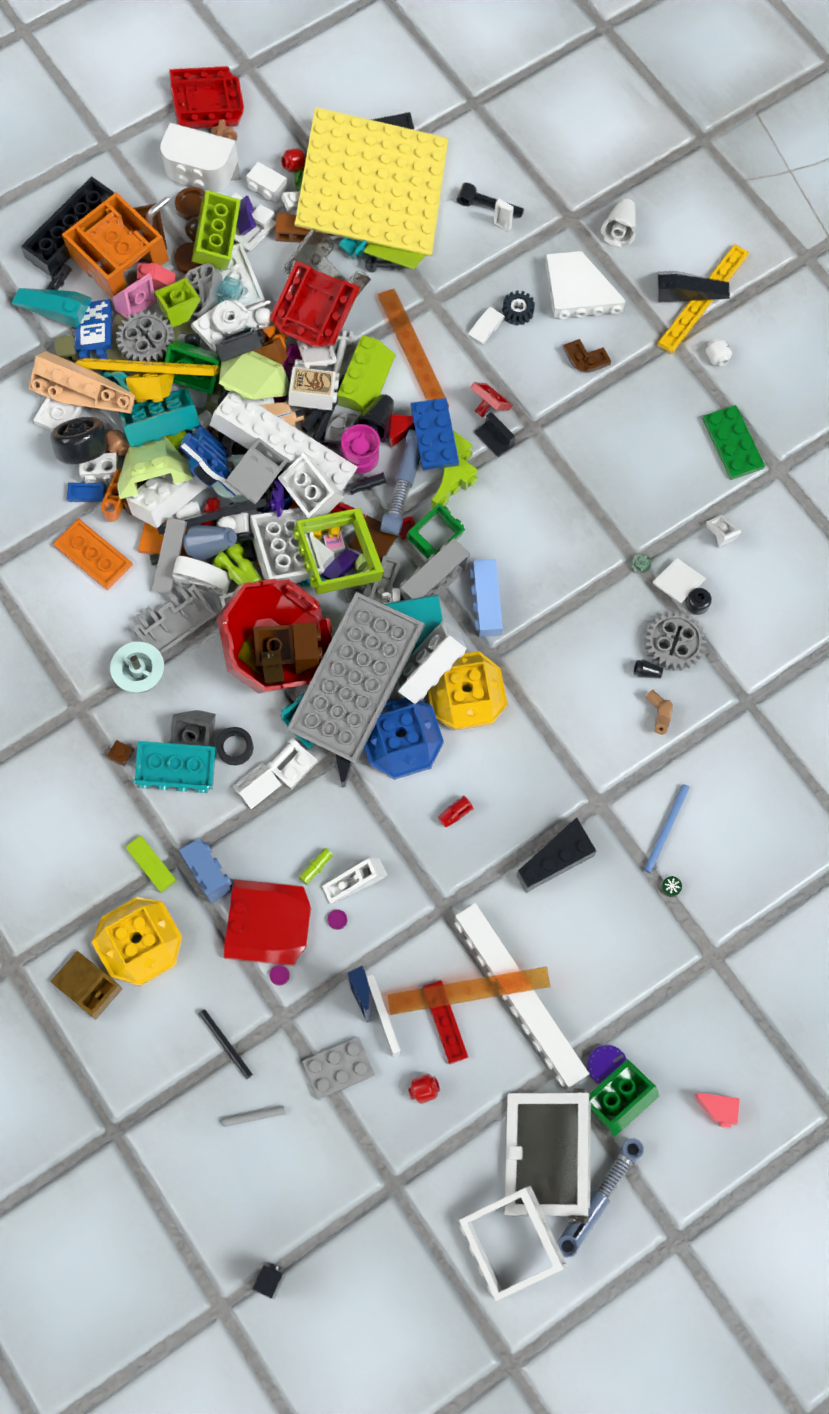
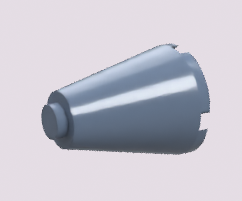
[184,524,237,561]

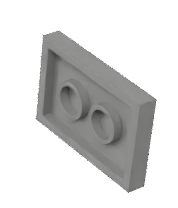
[302,1037,375,1100]

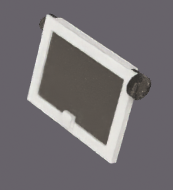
[505,1088,591,1224]

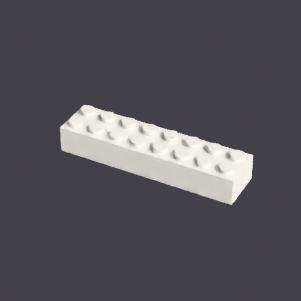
[209,391,358,493]

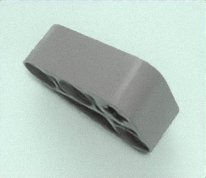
[185,263,223,319]

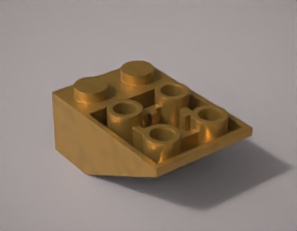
[50,950,123,1020]

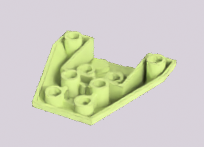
[219,351,290,400]

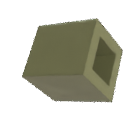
[55,335,78,363]

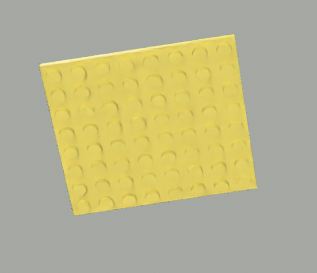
[295,107,448,256]

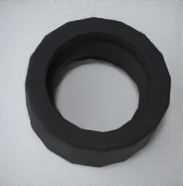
[216,727,254,766]

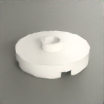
[213,300,249,335]

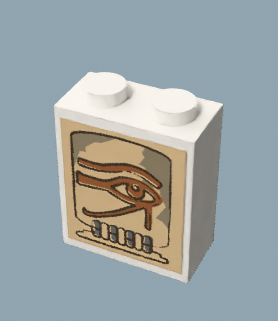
[288,367,339,410]

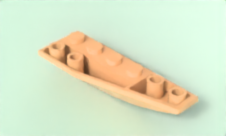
[29,351,135,413]

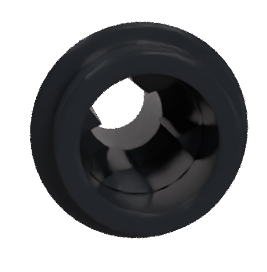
[633,659,663,679]

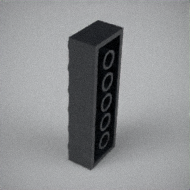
[21,176,115,277]

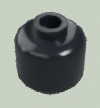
[686,587,712,615]

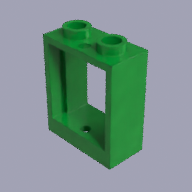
[406,503,465,560]

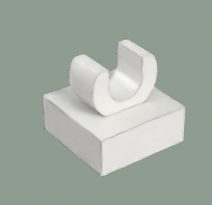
[382,588,400,604]

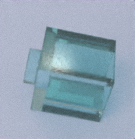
[217,276,244,303]

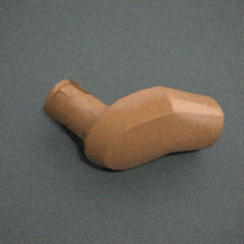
[645,689,673,735]

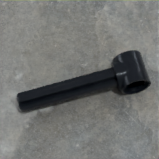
[456,182,524,218]

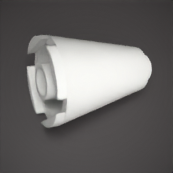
[601,198,636,247]

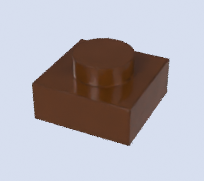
[107,740,134,767]

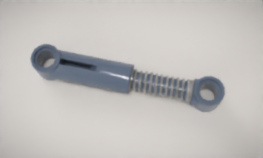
[380,429,420,536]
[557,1138,644,1258]

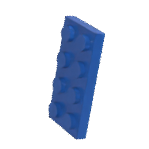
[410,398,459,471]

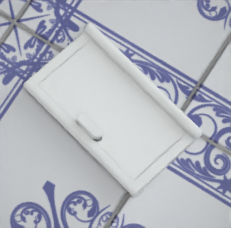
[296,340,336,369]

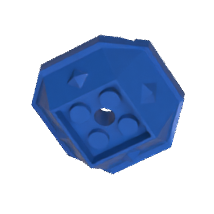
[364,697,444,780]

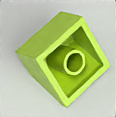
[154,278,200,327]

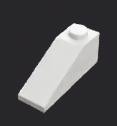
[322,858,388,904]

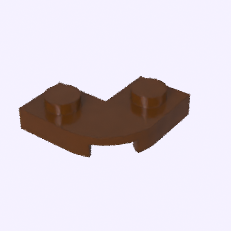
[563,339,611,372]

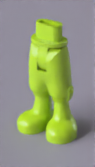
[213,544,263,586]

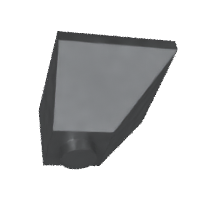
[170,710,216,746]

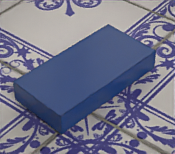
[67,483,106,502]

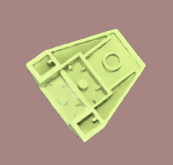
[117,436,193,499]

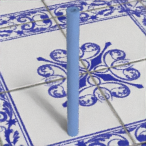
[644,784,690,873]

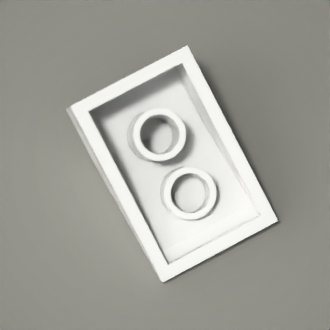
[278,453,345,518]

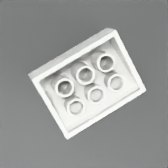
[249,508,324,584]

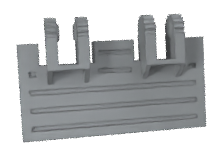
[133,585,217,655]

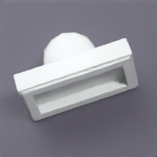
[245,307,275,329]
[216,513,250,533]

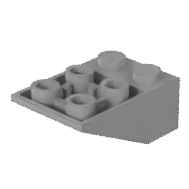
[225,437,288,505]

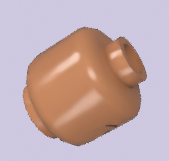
[107,430,129,457]

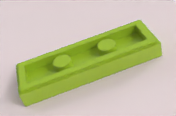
[125,835,177,893]

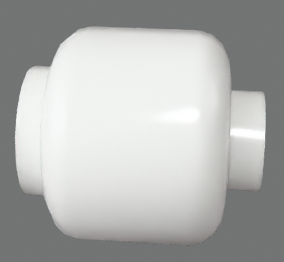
[706,338,732,366]

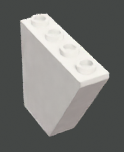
[545,251,625,319]

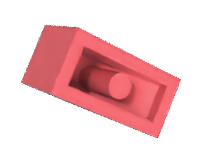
[137,263,176,290]
[695,1093,740,1128]

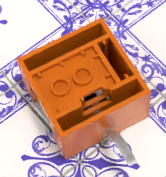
[62,192,170,300]

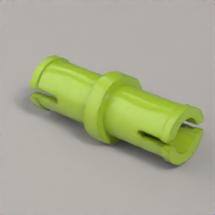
[298,848,333,885]

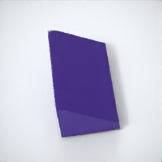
[321,548,359,580]

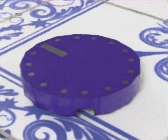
[587,1045,627,1085]

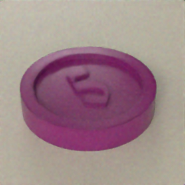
[328,910,348,930]
[270,965,290,986]

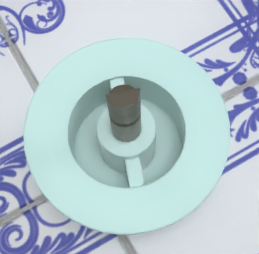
[110,642,164,693]

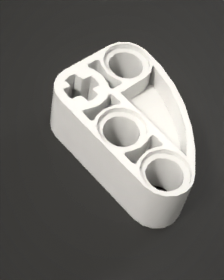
[172,556,231,595]

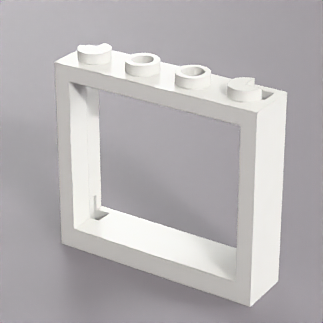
[459,1186,568,1301]

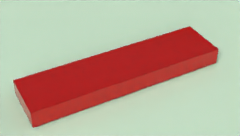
[422,980,469,1065]

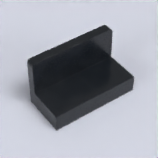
[475,412,516,457]

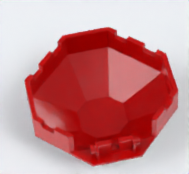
[217,579,333,694]

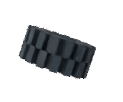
[502,290,535,326]

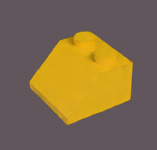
[126,372,175,402]

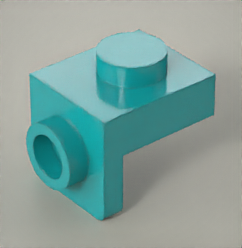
[338,237,367,259]

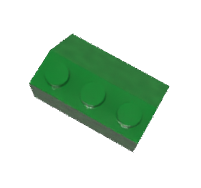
[165,340,222,395]
[589,1059,660,1138]

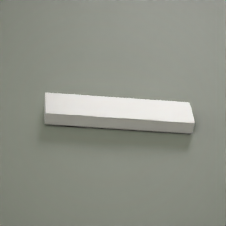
[367,975,401,1057]

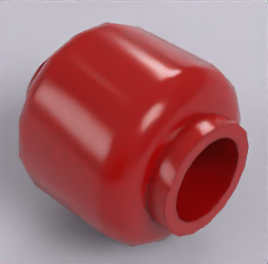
[281,148,307,173]
[408,1073,440,1104]

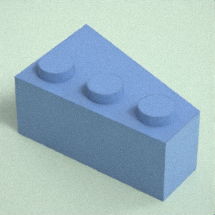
[179,838,232,904]

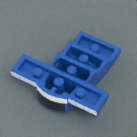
[180,425,239,496]

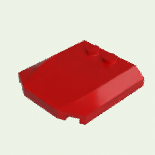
[169,66,244,129]
[270,261,361,347]
[224,879,311,966]

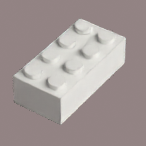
[126,458,207,528]
[396,619,467,704]

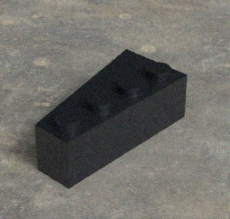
[516,817,597,893]

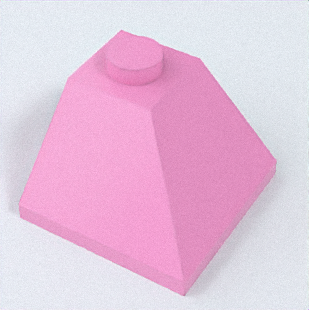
[113,273,156,319]

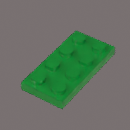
[702,405,765,480]

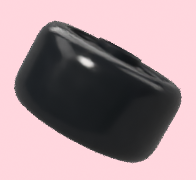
[50,417,109,464]

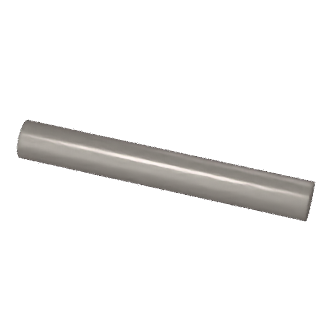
[222,1106,285,1127]

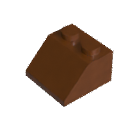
[293,623,322,674]
[254,625,295,666]

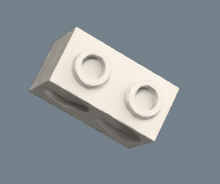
[79,453,119,483]

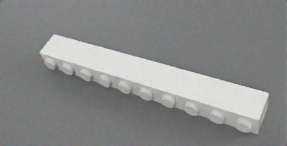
[454,903,589,1090]

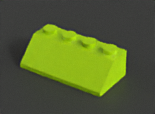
[337,335,396,413]

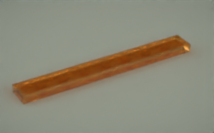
[378,288,449,407]
[387,966,551,1015]

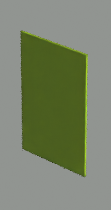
[363,243,425,270]

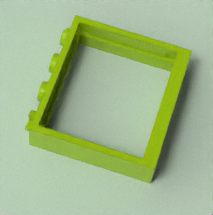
[293,508,384,595]

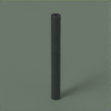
[199,1009,253,1079]

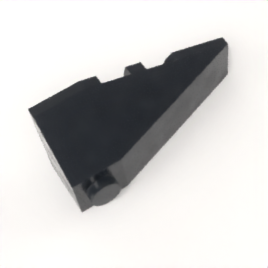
[657,271,730,302]

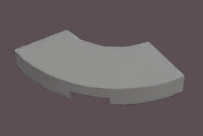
[324,411,360,444]

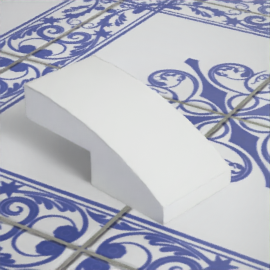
[468,307,505,345]

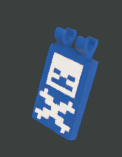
[75,299,112,359]

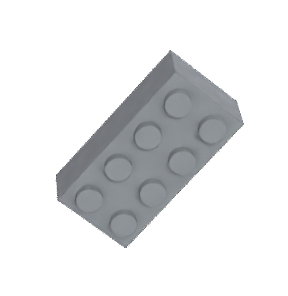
[400,539,470,601]

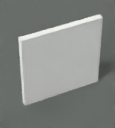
[652,558,706,604]

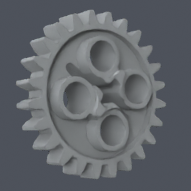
[116,310,175,362]
[644,611,707,671]

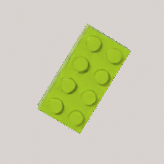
[192,190,241,271]

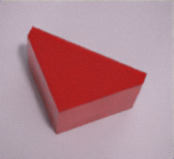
[389,414,415,448]

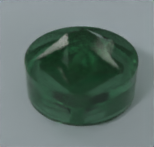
[632,554,651,573]

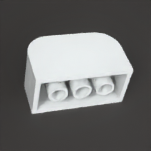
[160,123,238,191]

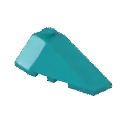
[12,288,92,328]

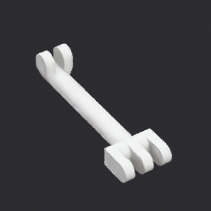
[333,330,354,380]

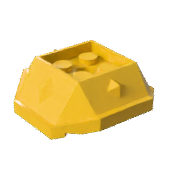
[427,651,508,731]
[92,897,183,987]

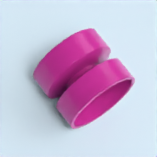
[341,424,380,474]

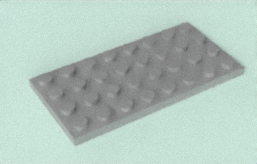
[287,592,425,764]

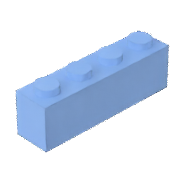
[470,559,503,637]

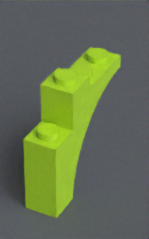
[431,430,478,509]

